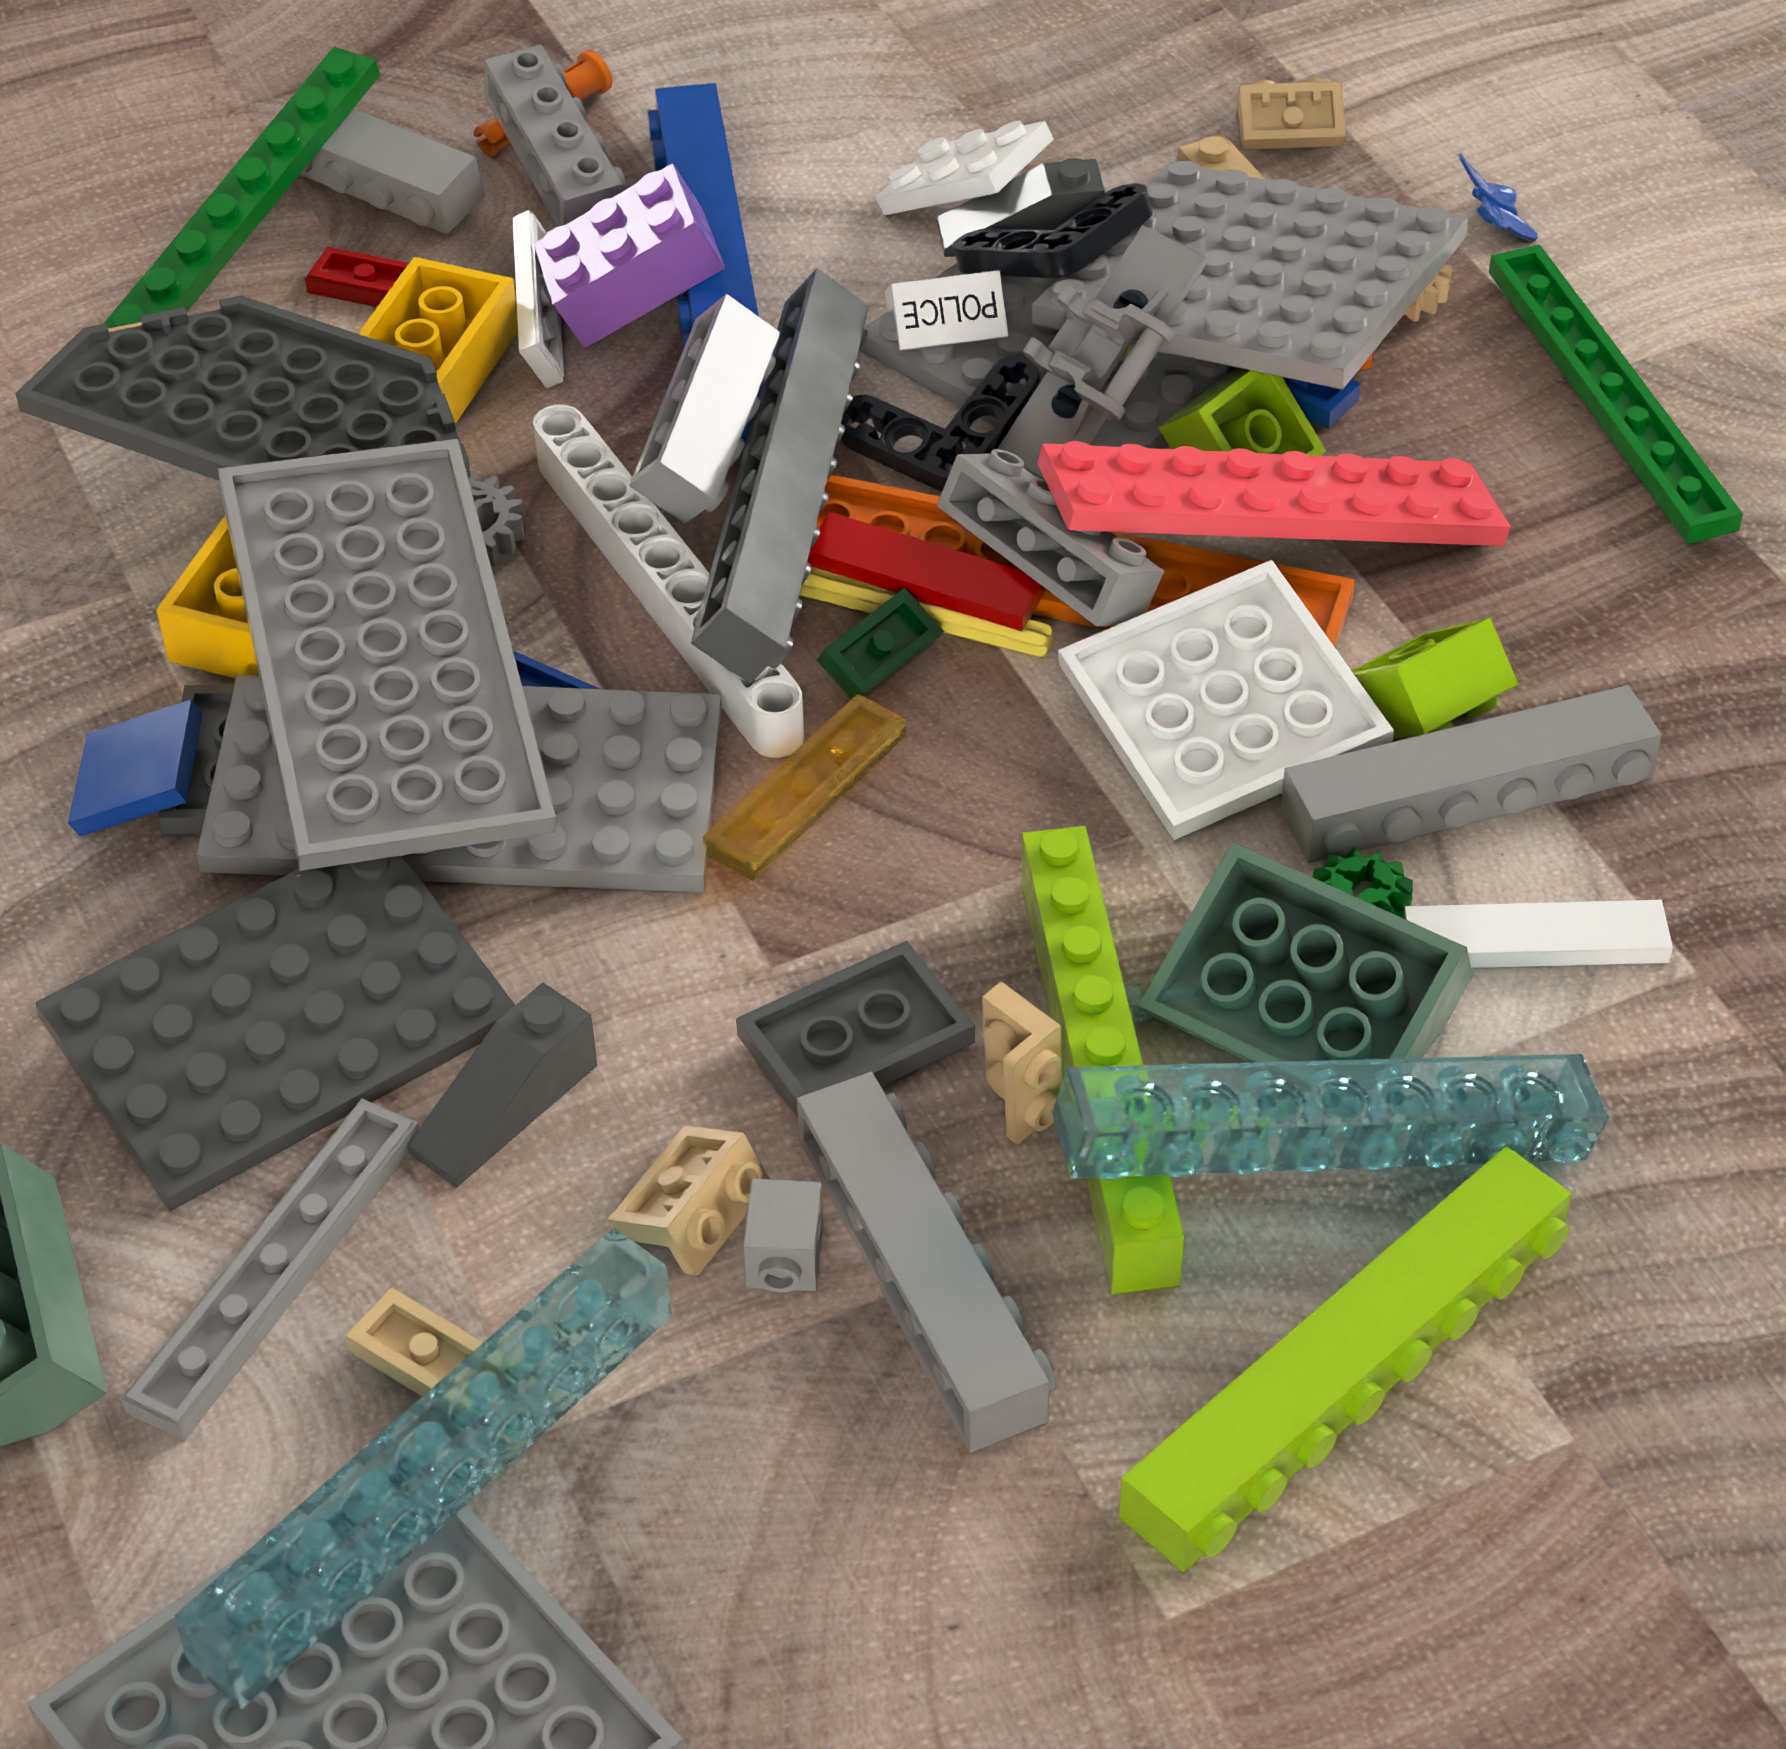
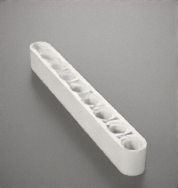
[533,405,804,758]

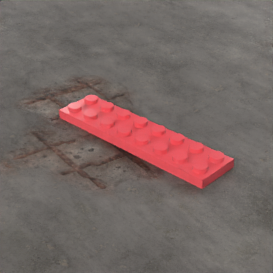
[1037,441,1511,546]

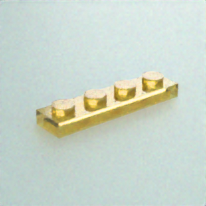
[703,694,907,881]

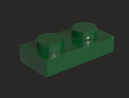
[817,588,944,704]

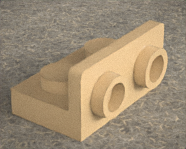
[1235,78,1346,150]
[982,981,1063,1145]
[607,1125,769,1276]

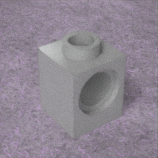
[743,1178,823,1293]

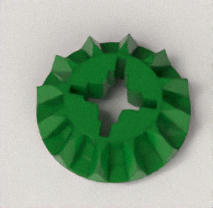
[1313,847,1413,918]

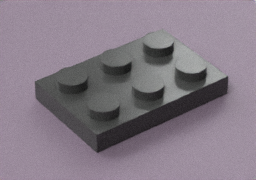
[736,941,975,1117]

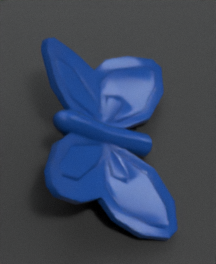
[1458,153,1538,241]

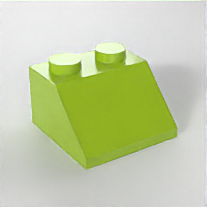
[1158,368,1327,456]
[1351,617,1519,740]

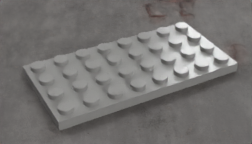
[218,439,556,871]
[196,674,722,893]

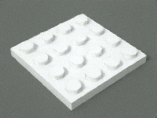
[1058,560,1394,841]

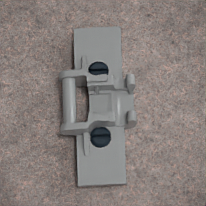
[997,225,1208,479]

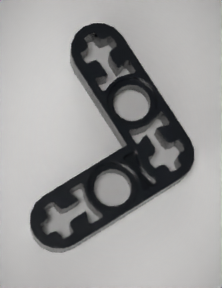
[952,183,1153,278]
[841,355,1041,492]

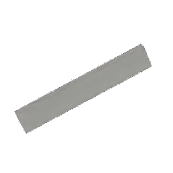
[121,1098,419,1441]

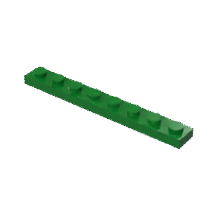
[103,46,381,328]
[1489,244,1743,544]

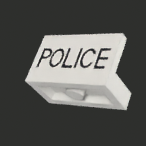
[885,270,1009,351]

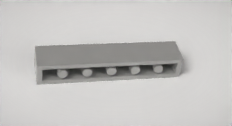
[1280,685,1662,863]
[797,1071,1056,1453]

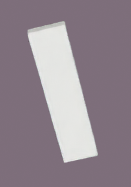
[513,210,564,389]
[1403,900,1673,968]

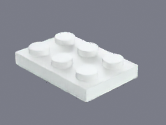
[875,121,1054,215]

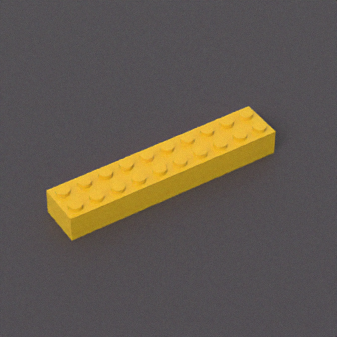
[156,257,518,679]

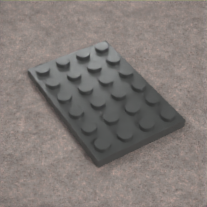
[35,856,515,1211]

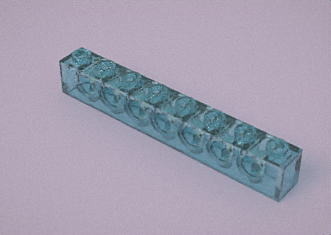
[1052,1054,1609,1180]
[173,1228,672,1710]

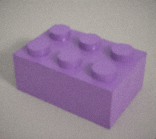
[534,163,725,348]

